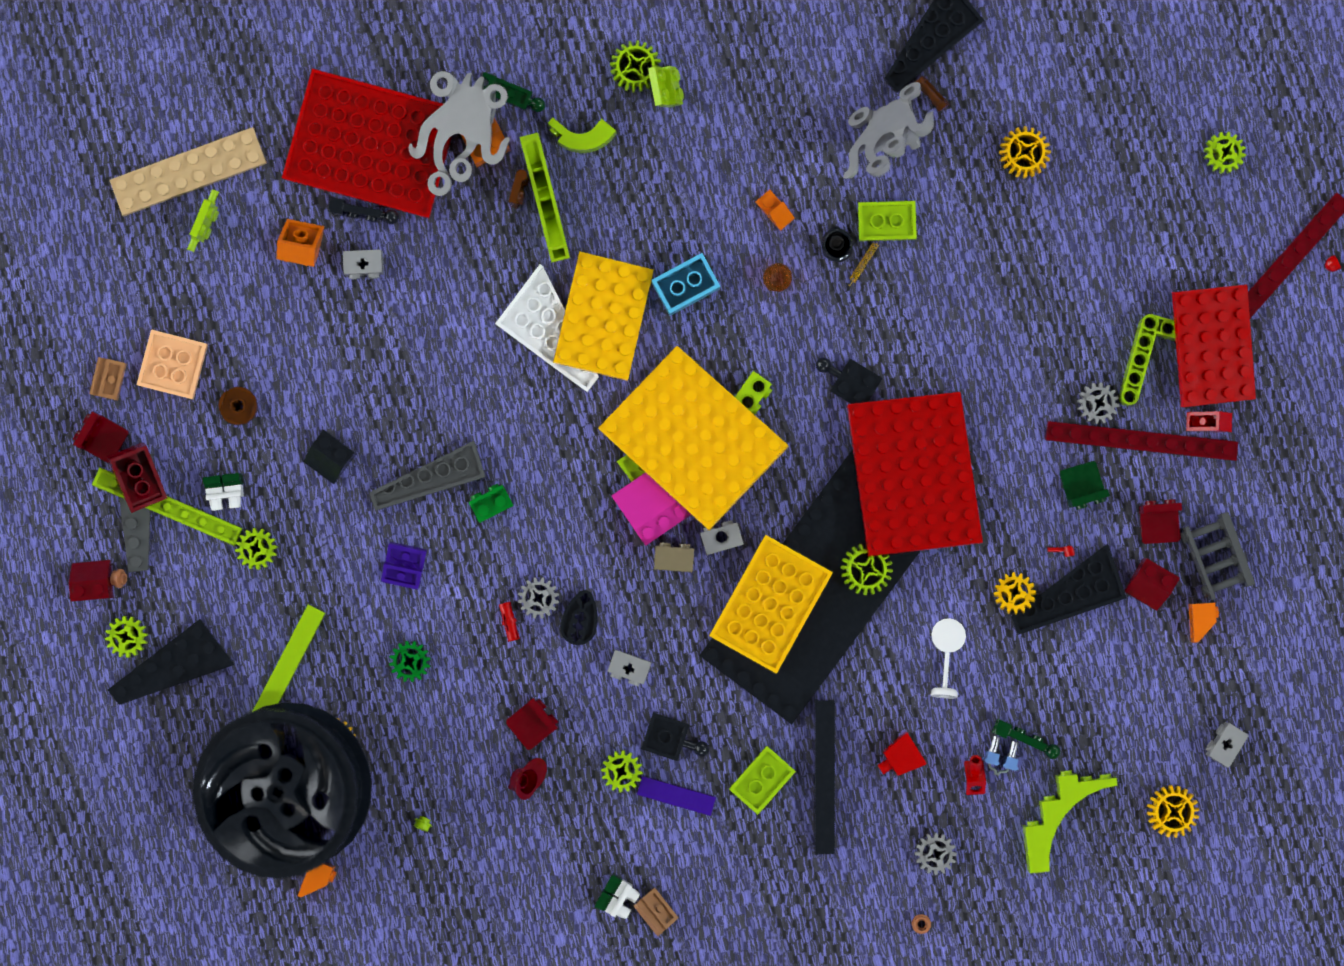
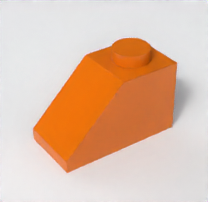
[1188,603,1219,643]
[298,862,337,897]

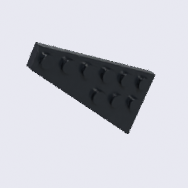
[884,0,984,94]
[1011,544,1127,635]
[108,619,235,705]

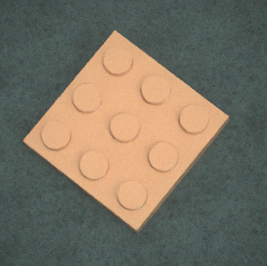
[137,330,208,400]

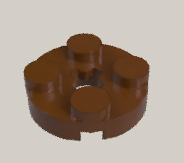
[218,387,258,425]

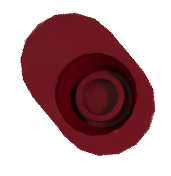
[508,758,547,800]

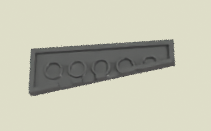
[370,441,486,511]
[119,454,154,573]

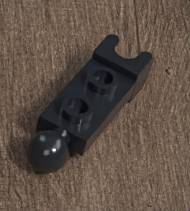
[328,197,399,224]

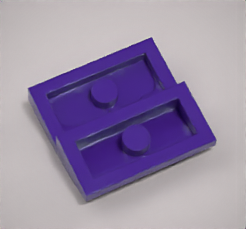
[381,542,427,590]

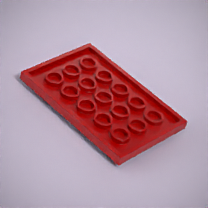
[1172,284,1256,407]

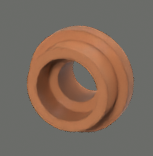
[110,569,127,588]
[912,914,931,934]

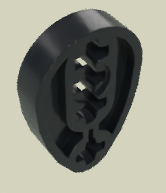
[560,590,598,645]

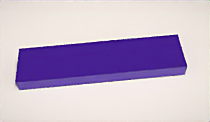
[637,776,716,816]

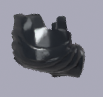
[822,226,853,262]

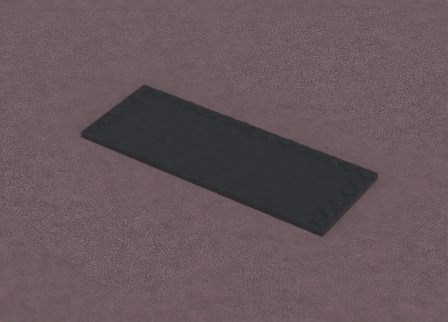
[699,449,974,725]

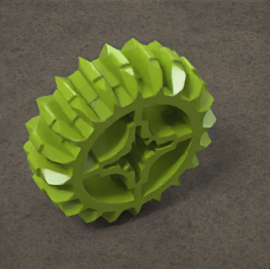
[610,40,661,93]
[840,544,893,595]

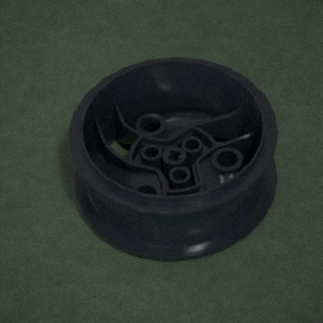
[192,702,372,879]

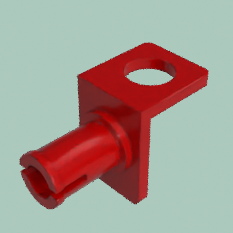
[964,755,986,795]

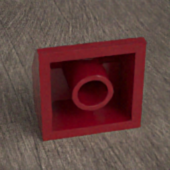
[1124,558,1180,611]
[69,560,114,602]

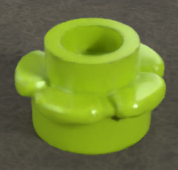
[414,816,432,832]

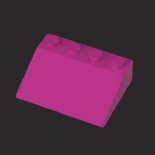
[611,473,691,546]

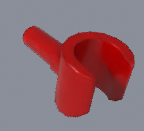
[1047,546,1075,557]

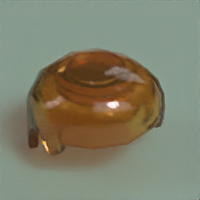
[763,263,792,292]

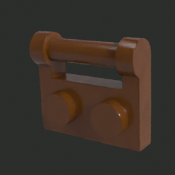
[916,76,950,112]
[509,169,529,209]

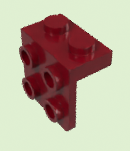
[73,411,129,463]
[1139,499,1182,544]
[506,697,558,750]

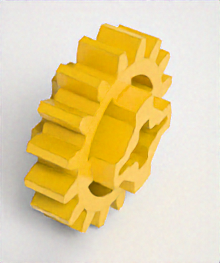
[994,572,1036,615]

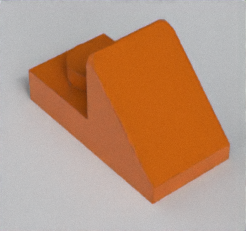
[755,189,795,231]

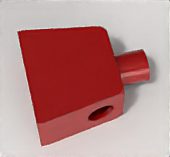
[877,732,927,776]

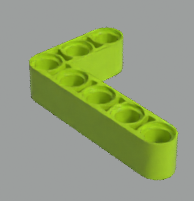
[1119,314,1176,406]

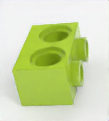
[735,371,772,415]

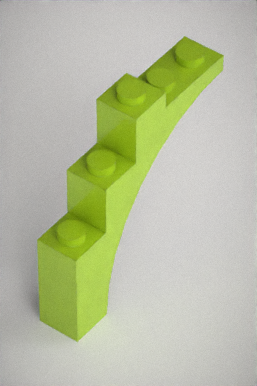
[520,133,570,263]
[1023,770,1118,874]

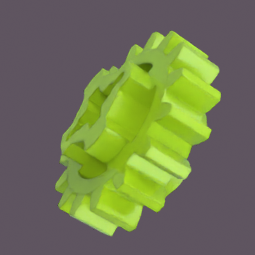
[1203,132,1246,174]
[235,528,278,570]
[105,616,148,658]
[601,750,643,793]

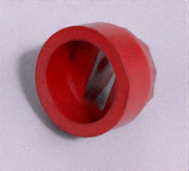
[1325,255,1341,271]

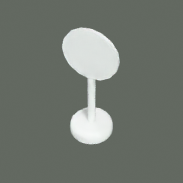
[931,618,966,699]

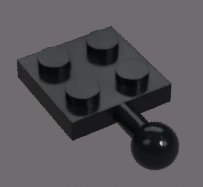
[816,357,882,404]
[641,712,709,761]

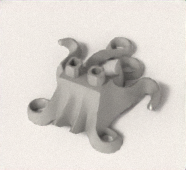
[409,71,510,196]
[843,82,934,179]

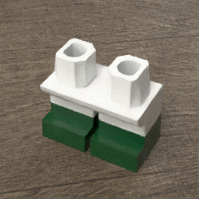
[202,473,244,511]
[594,873,640,919]

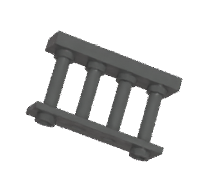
[1181,512,1255,600]

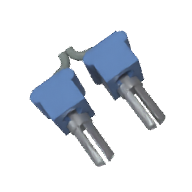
[982,736,1018,776]

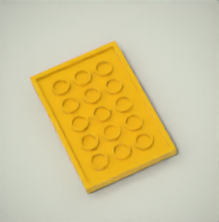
[553,252,654,381]
[709,535,833,674]

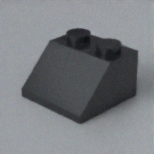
[303,430,357,484]

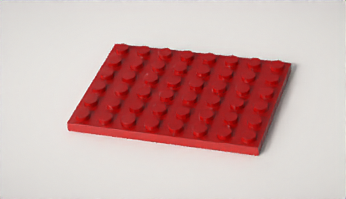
[282,69,453,219]
[847,392,983,557]

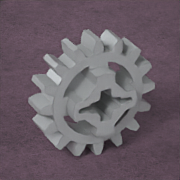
[1077,382,1120,424]
[518,577,559,619]
[914,832,957,875]

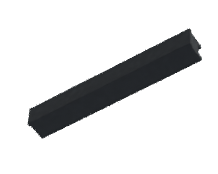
[814,699,835,855]

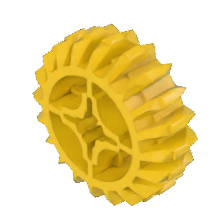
[999,126,1051,178]
[1146,785,1199,838]

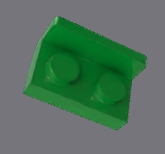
[468,483,514,523]

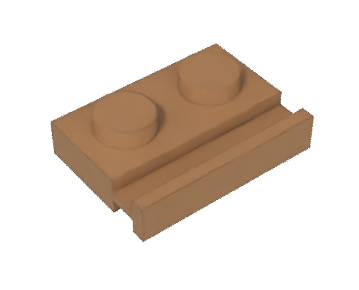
[89,357,127,401]
[633,888,678,936]

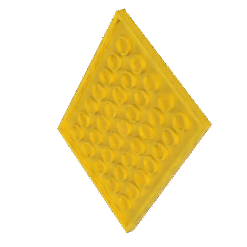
[598,346,789,530]

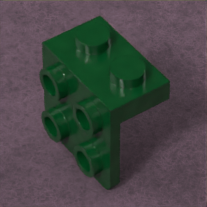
[1059,461,1110,510]

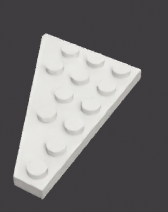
[495,264,599,393]

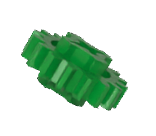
[389,641,431,682]

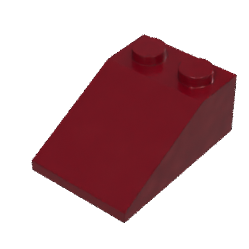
[107,442,167,513]

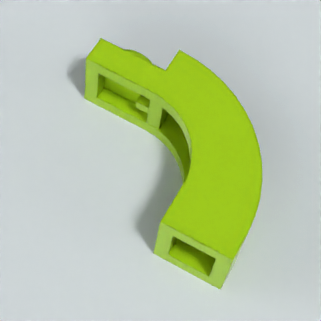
[548,117,617,153]

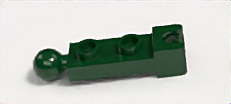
[483,72,545,112]
[992,719,1060,759]

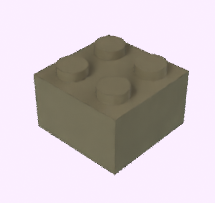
[654,543,694,572]

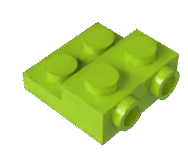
[648,66,684,108]

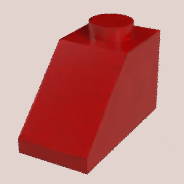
[1186,411,1232,432]

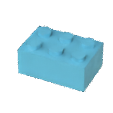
[651,253,720,316]

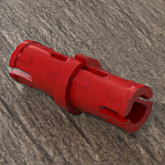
[499,602,520,642]

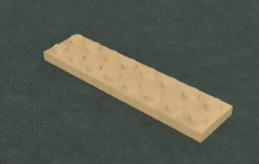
[110,127,267,216]

